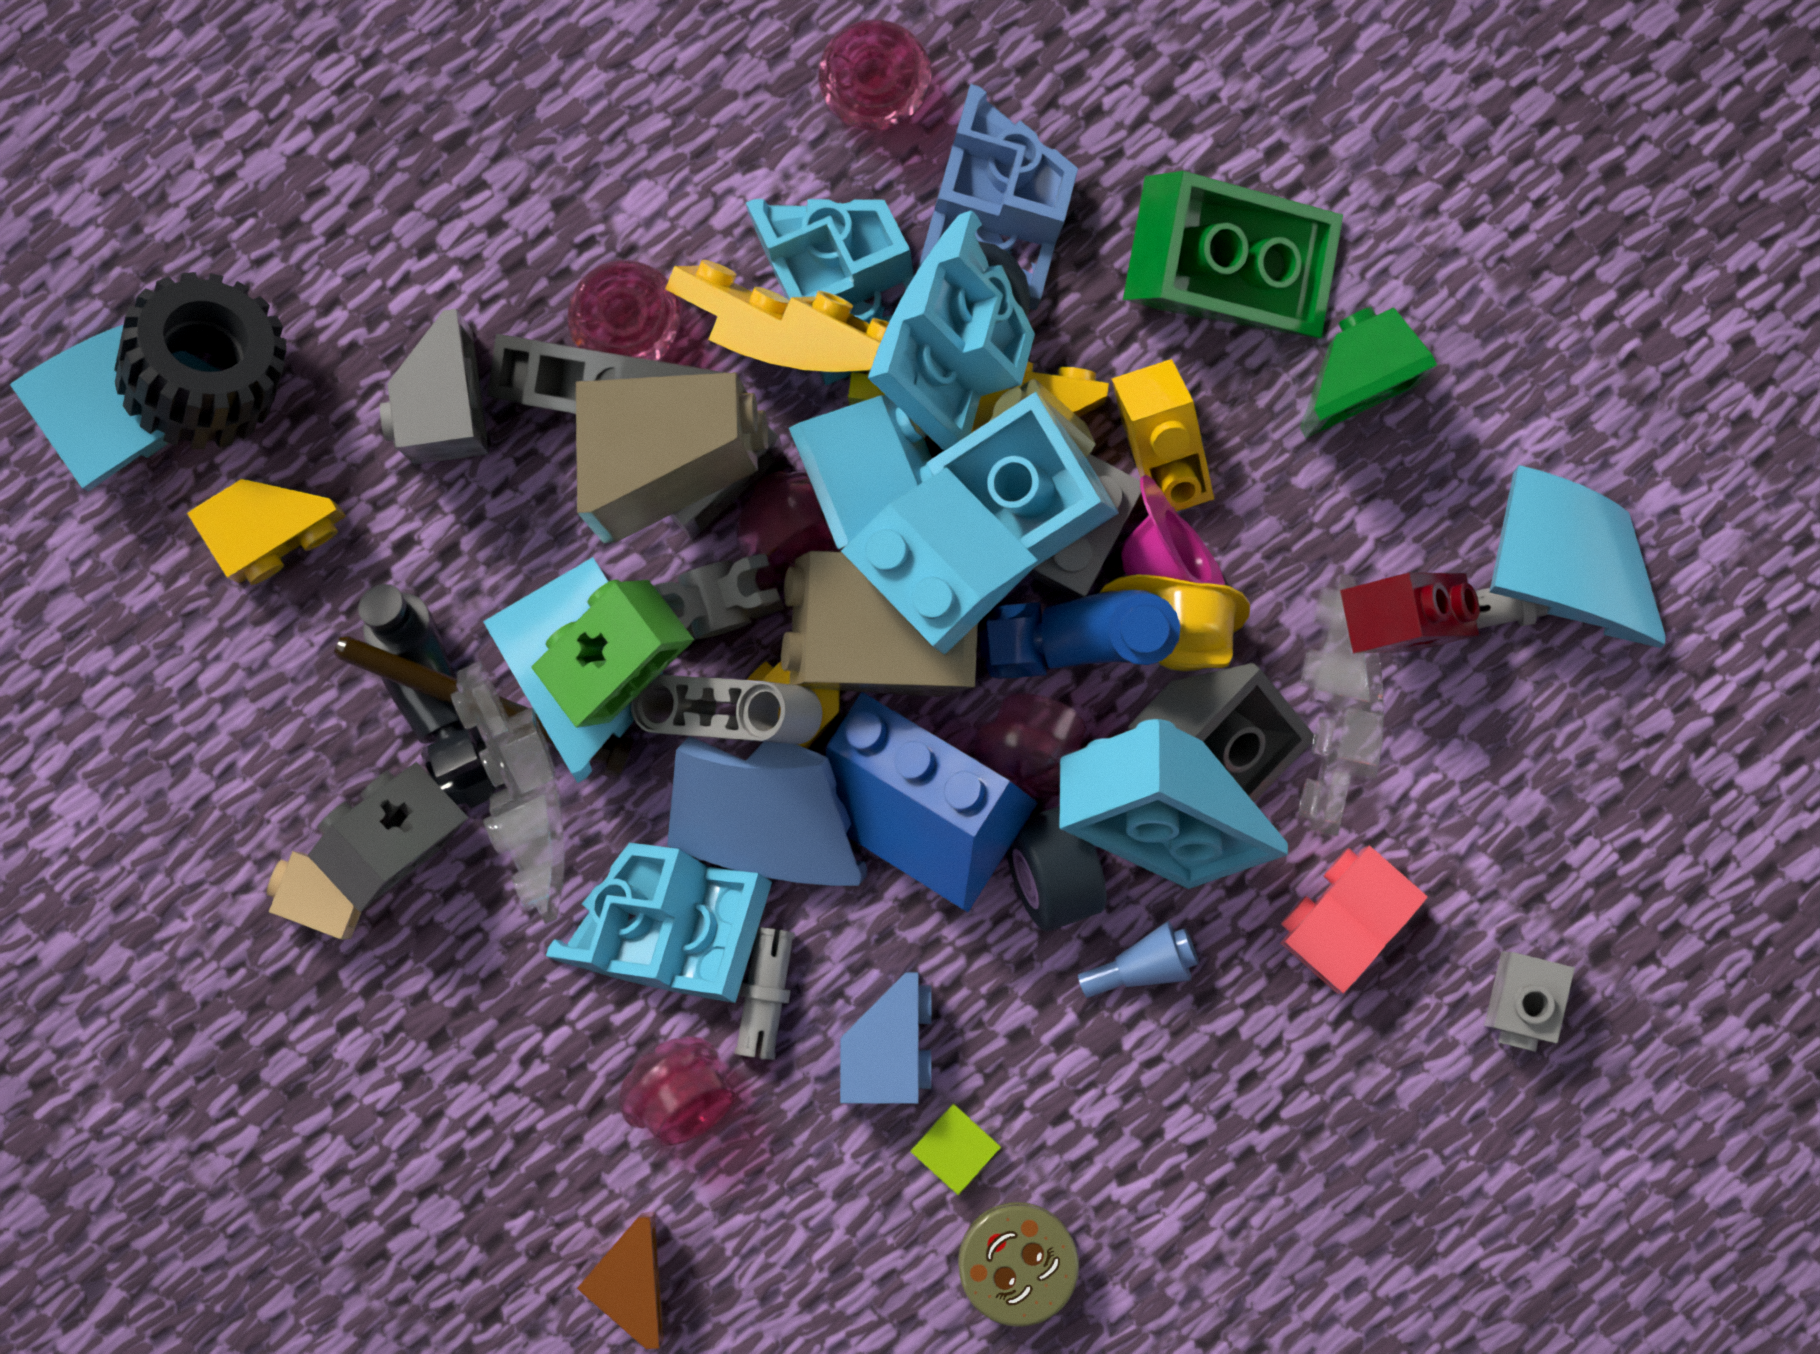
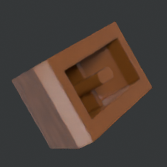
[577,1212,664,1349]

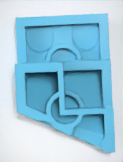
[746,199,914,385]
[868,210,1035,451]
[10,324,222,492]
[1489,465,1666,648]
[483,557,664,783]
[546,843,772,1003]

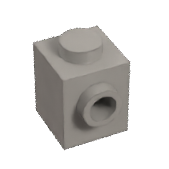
[1484,951,1575,1052]

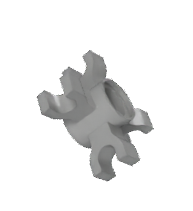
[654,553,784,639]

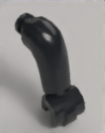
[358,584,512,808]

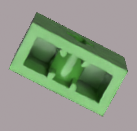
[531,579,694,728]

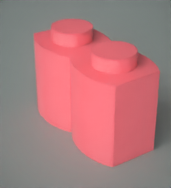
[1280,845,1428,994]

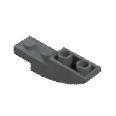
[487,334,726,414]

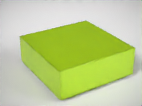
[910,1103,1001,1195]

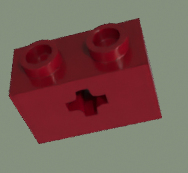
[1340,572,1480,654]

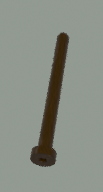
[333,636,633,780]

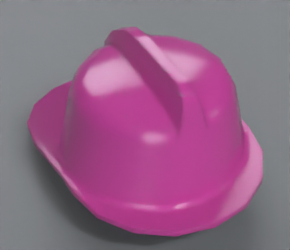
[1121,475,1225,585]

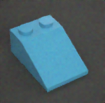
[1060,719,1288,889]

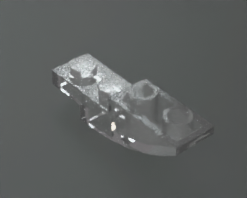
[1298,574,1384,838]
[451,661,565,924]

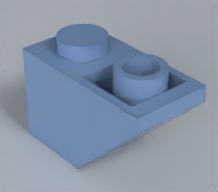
[840,972,931,1103]

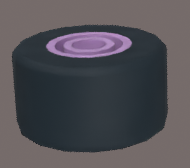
[1006,806,1107,932]

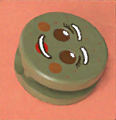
[958,1202,1079,1327]

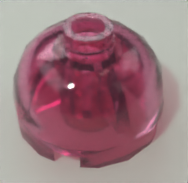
[737,471,842,591]

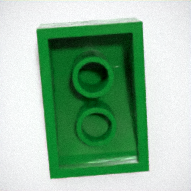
[1123,171,1343,339]

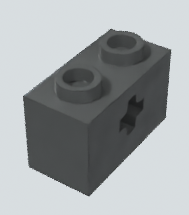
[307,762,468,912]

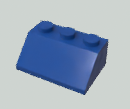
[826,692,1038,913]

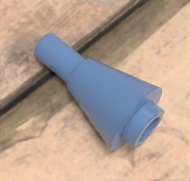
[1078,920,1199,998]

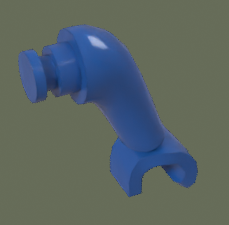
[979,590,1181,679]

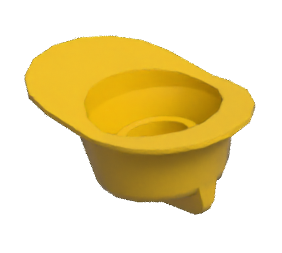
[1100,574,1250,672]

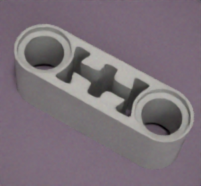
[631,675,822,744]

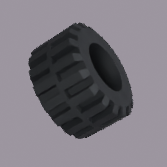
[114,272,287,449]

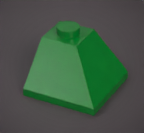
[1300,306,1437,439]

